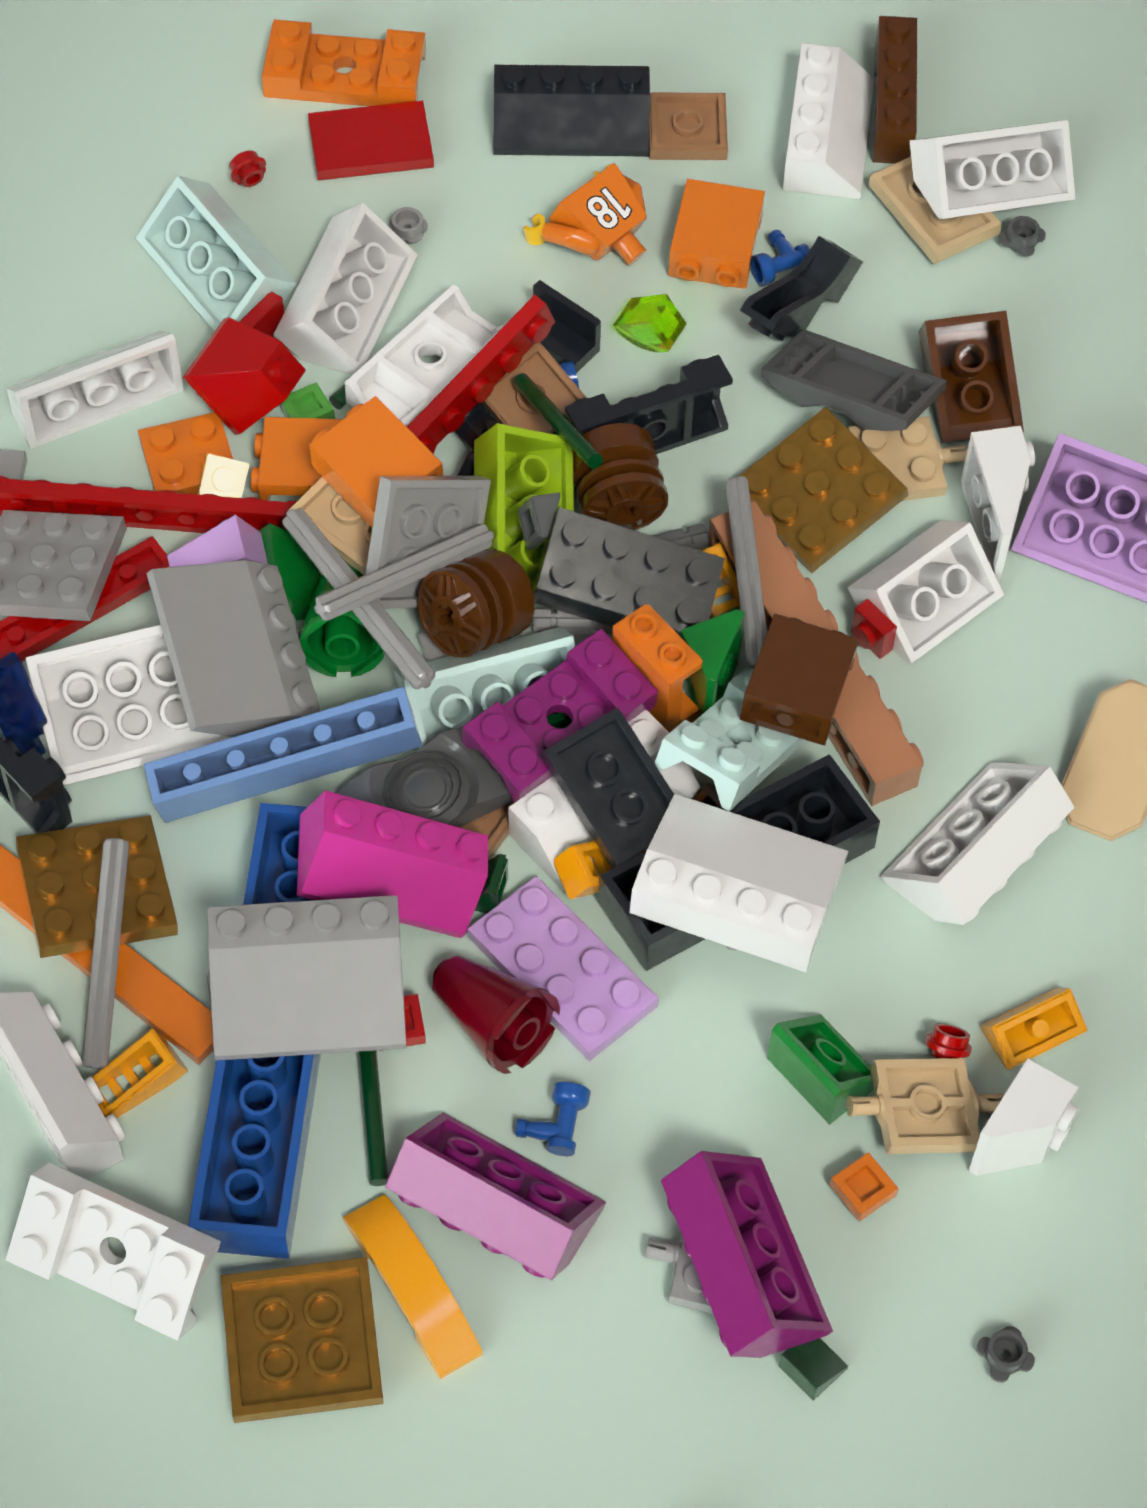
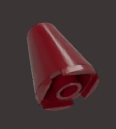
[432,956,560,1074]

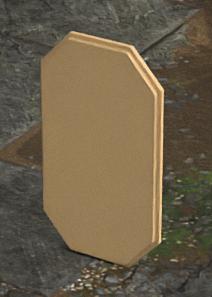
[1061,679,1147,841]

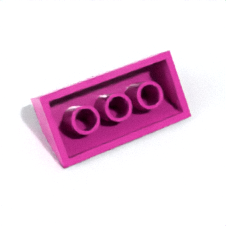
[297,790,488,938]

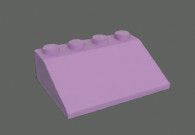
[1011,433,1147,603]

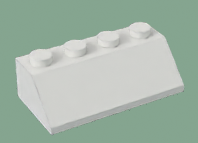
[783,43,874,199]
[909,120,1075,219]
[273,203,418,375]
[6,330,184,449]
[508,710,702,894]
[881,762,1075,925]
[0,992,126,1180]

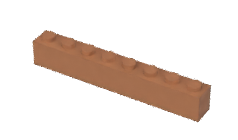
[708,501,924,806]

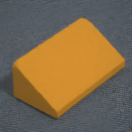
[980,987,1088,1069]

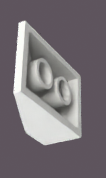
[961,426,1035,583]

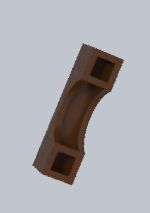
[873,16,917,164]

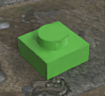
[280,382,335,419]

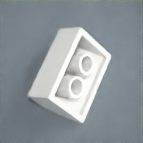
[847,520,1004,664]

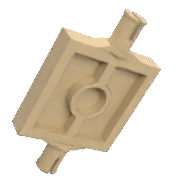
[848,416,967,501]
[846,1058,1004,1154]

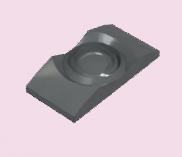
[761,329,947,431]
[335,726,513,828]

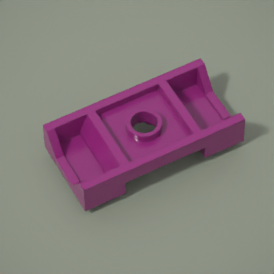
[461,628,658,803]

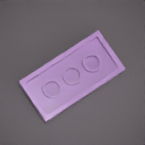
[467,876,659,1062]

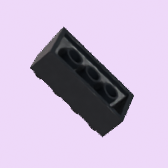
[493,64,650,157]

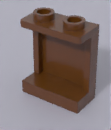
[740,613,859,746]

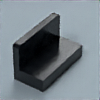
[533,280,601,373]

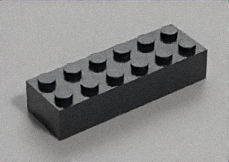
[598,754,880,971]

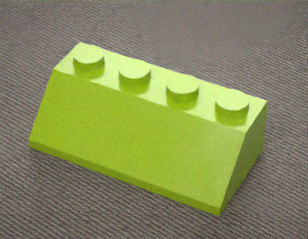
[474,423,574,605]

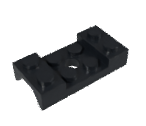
[565,354,733,454]
[0,738,73,834]

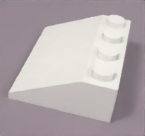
[25,625,230,786]
[629,794,848,972]

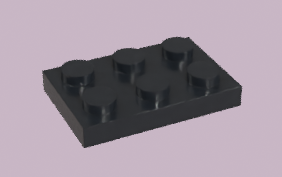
[540,708,674,868]

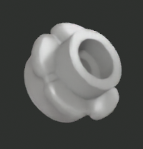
[388,207,428,244]

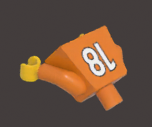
[523,163,647,266]

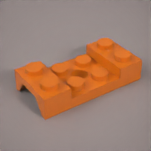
[262,19,426,106]

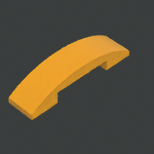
[343,1194,483,1379]

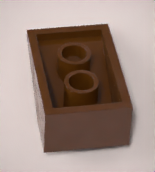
[918,311,1024,444]

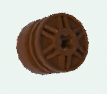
[573,423,668,530]
[418,549,535,658]

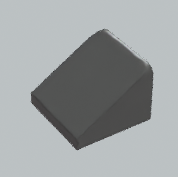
[518,493,560,550]

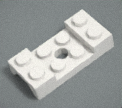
[344,284,507,427]
[6,1163,221,1341]

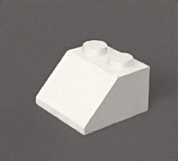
[969,1058,1079,1176]

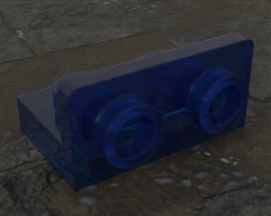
[0,652,47,755]

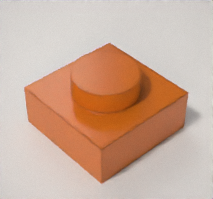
[829,1152,899,1222]

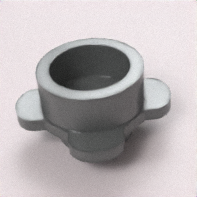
[999,216,1046,257]
[976,1326,1035,1383]

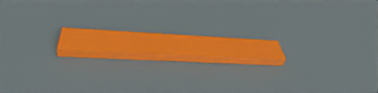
[0,845,214,1065]

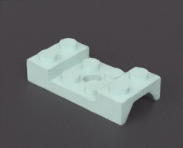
[654,666,806,811]

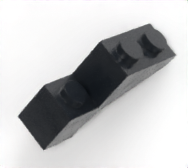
[740,236,864,341]

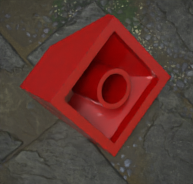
[183,317,306,435]

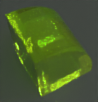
[613,294,687,352]

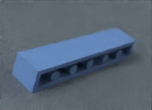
[144,687,423,823]

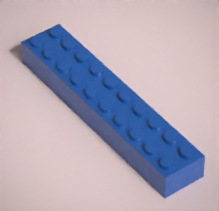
[188,803,321,1259]

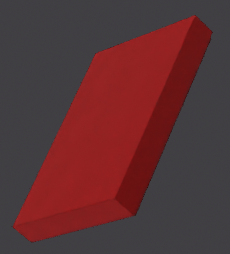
[308,100,434,180]

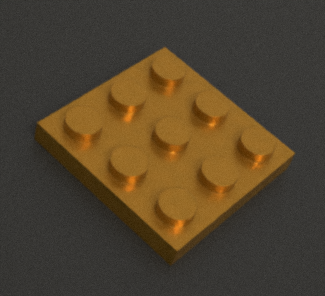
[738,407,908,574]
[16,815,178,958]
[221,1257,384,1423]

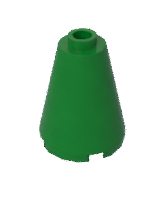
[299,562,385,677]

